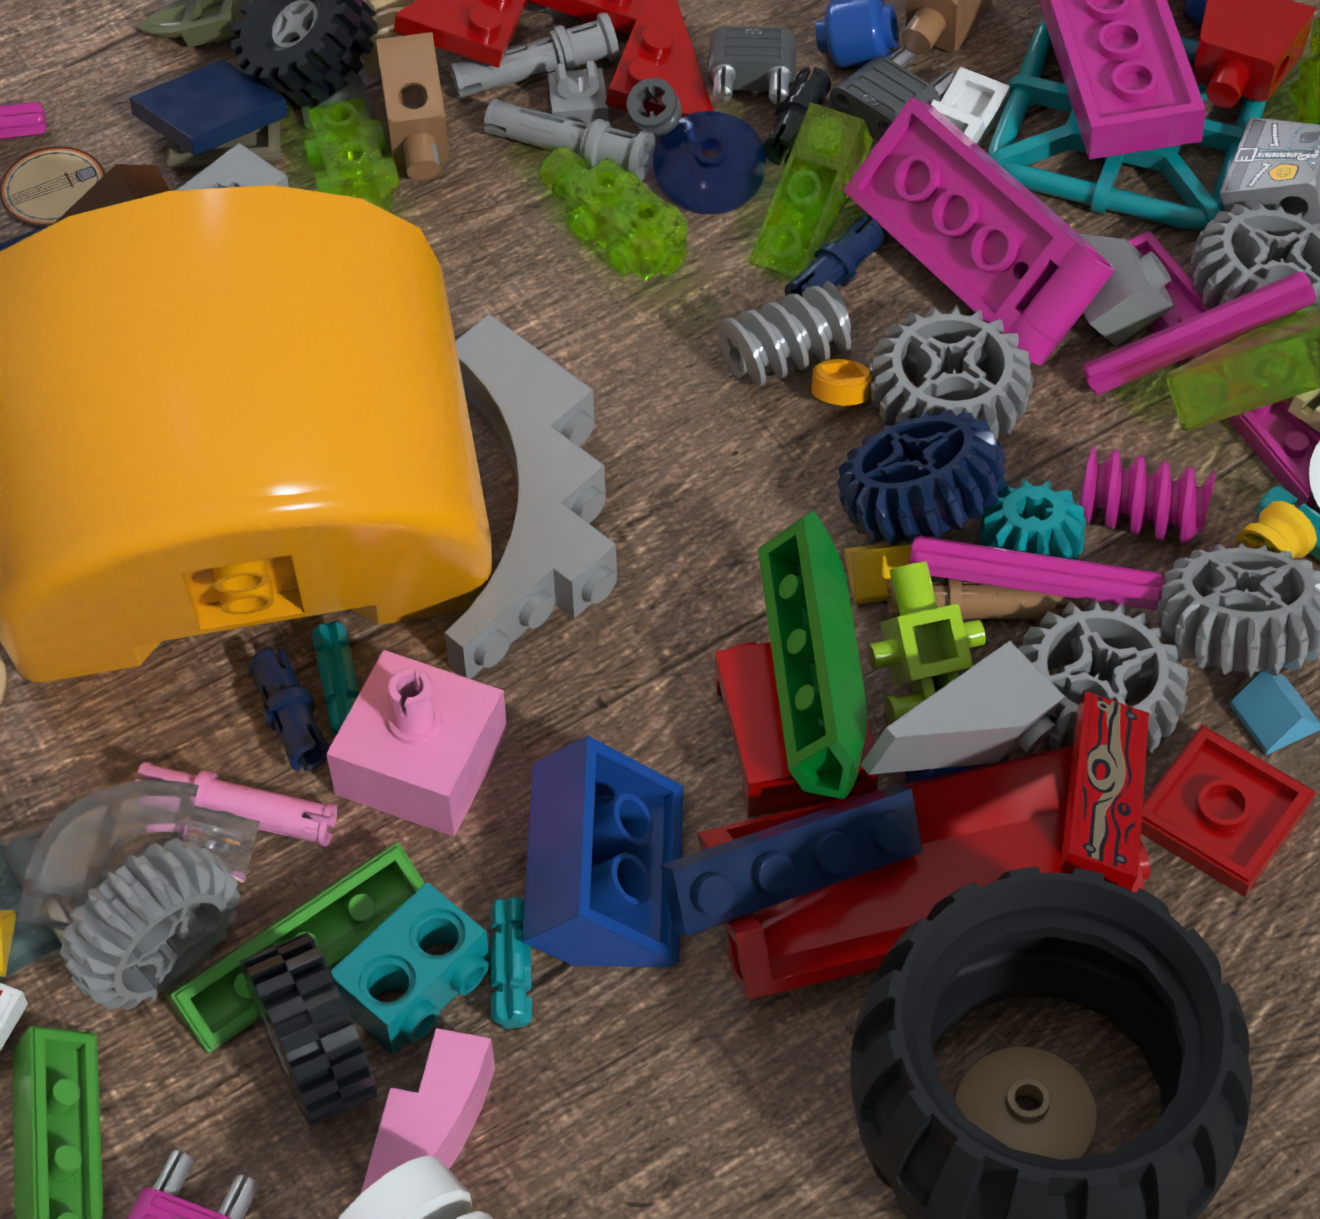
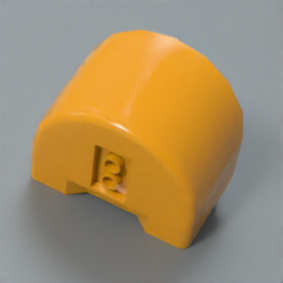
[0,185,493,683]

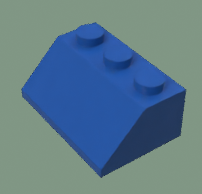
[522,735,683,967]

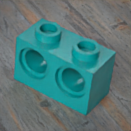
[331,882,490,1056]

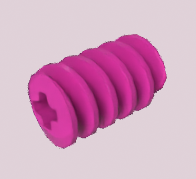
[1079,444,1216,547]

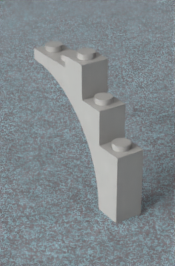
[445,314,617,679]

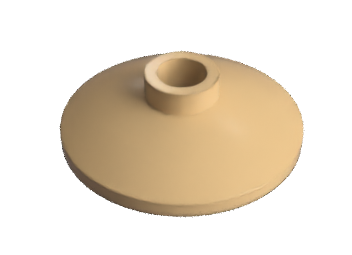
[955,1047,1097,1160]

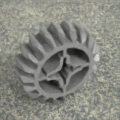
[1189,201,1320,344]
[869,304,1033,440]
[1157,543,1320,678]
[1019,598,1189,754]
[59,838,242,1011]

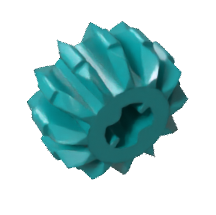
[979,478,1086,560]

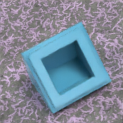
[1230,671,1320,755]

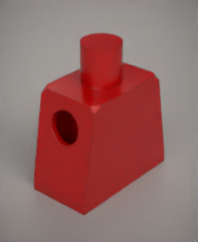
[1192,0,1316,108]

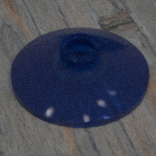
[653,111,766,214]

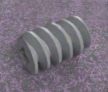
[718,280,852,387]

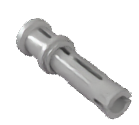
[450,12,620,99]
[484,99,655,182]

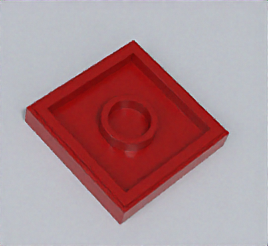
[1141,724,1316,897]

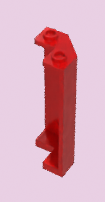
[697,745,1151,1000]

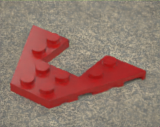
[393,0,717,140]

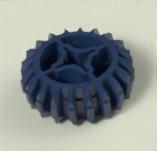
[837,410,1006,546]

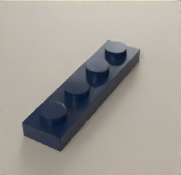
[661,784,923,936]

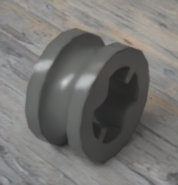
[626,78,682,136]

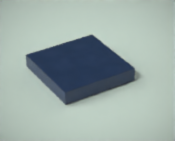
[129,59,288,156]

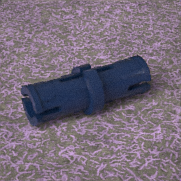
[784,215,886,297]
[248,648,330,771]

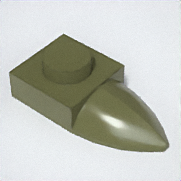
[137,0,247,48]

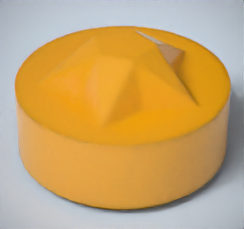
[811,359,872,407]

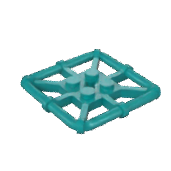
[988,20,1267,232]

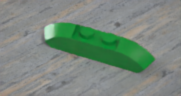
[758,510,868,799]

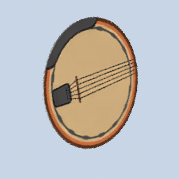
[0,147,105,226]

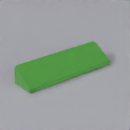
[164,842,425,1053]
[12,1026,104,1219]

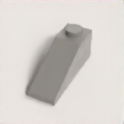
[860,641,1065,775]

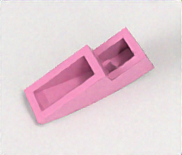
[361,1028,495,1193]

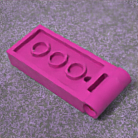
[1038,0,1206,160]
[843,97,1116,366]

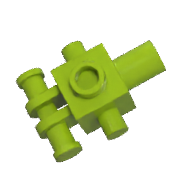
[867,561,986,725]

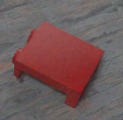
[715,642,878,817]

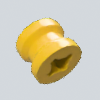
[1235,501,1317,560]

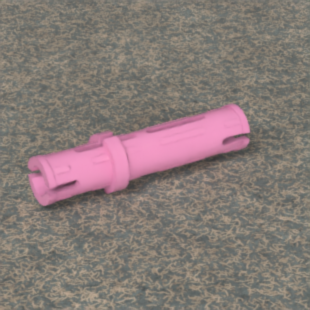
[133,762,337,847]

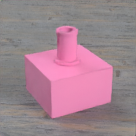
[326,650,508,837]

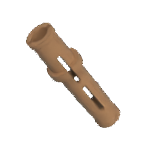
[887,578,1083,620]

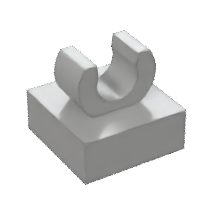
[547,61,608,124]

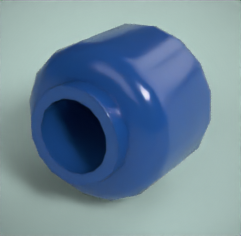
[815,0,899,70]

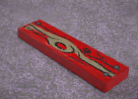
[1060,691,1149,891]

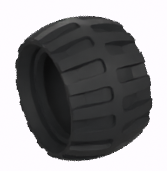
[850,867,1253,1219]

